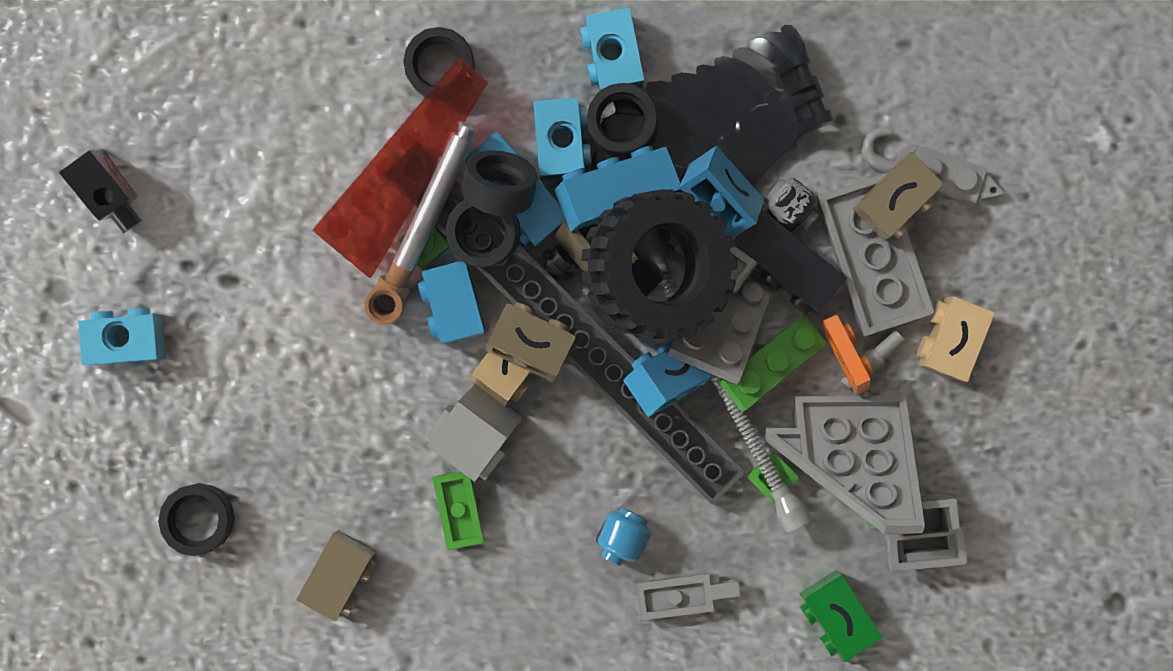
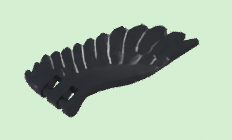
[591,25,834,192]

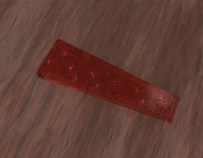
[312,57,488,278]

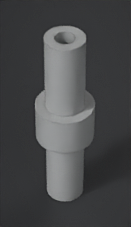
[841,330,905,391]

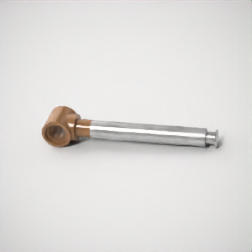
[365,121,478,324]

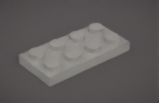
[817,172,935,337]

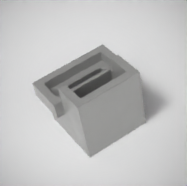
[426,384,523,482]
[886,494,967,572]

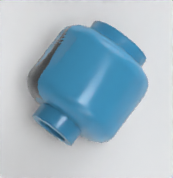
[596,507,651,566]

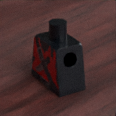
[59,149,142,234]

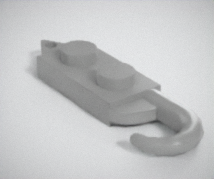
[862,128,1004,205]

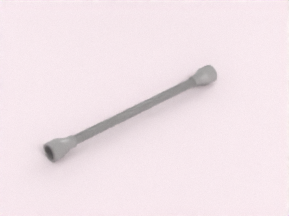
[634,231,812,534]

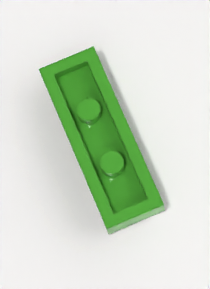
[719,315,827,412]

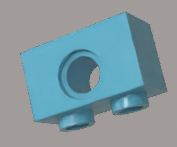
[580,7,644,91]
[533,97,591,180]
[78,308,166,366]

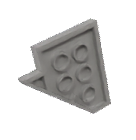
[765,395,925,534]

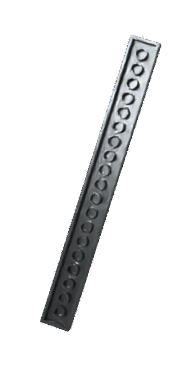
[384,142,746,505]

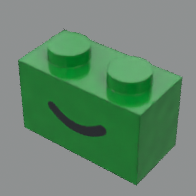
[799,570,883,662]

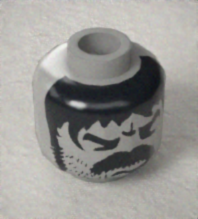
[764,178,819,232]

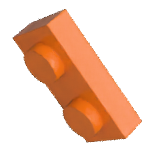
[823,315,874,395]

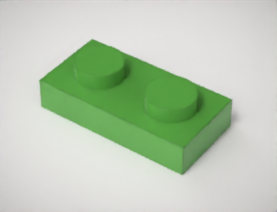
[432,471,485,550]

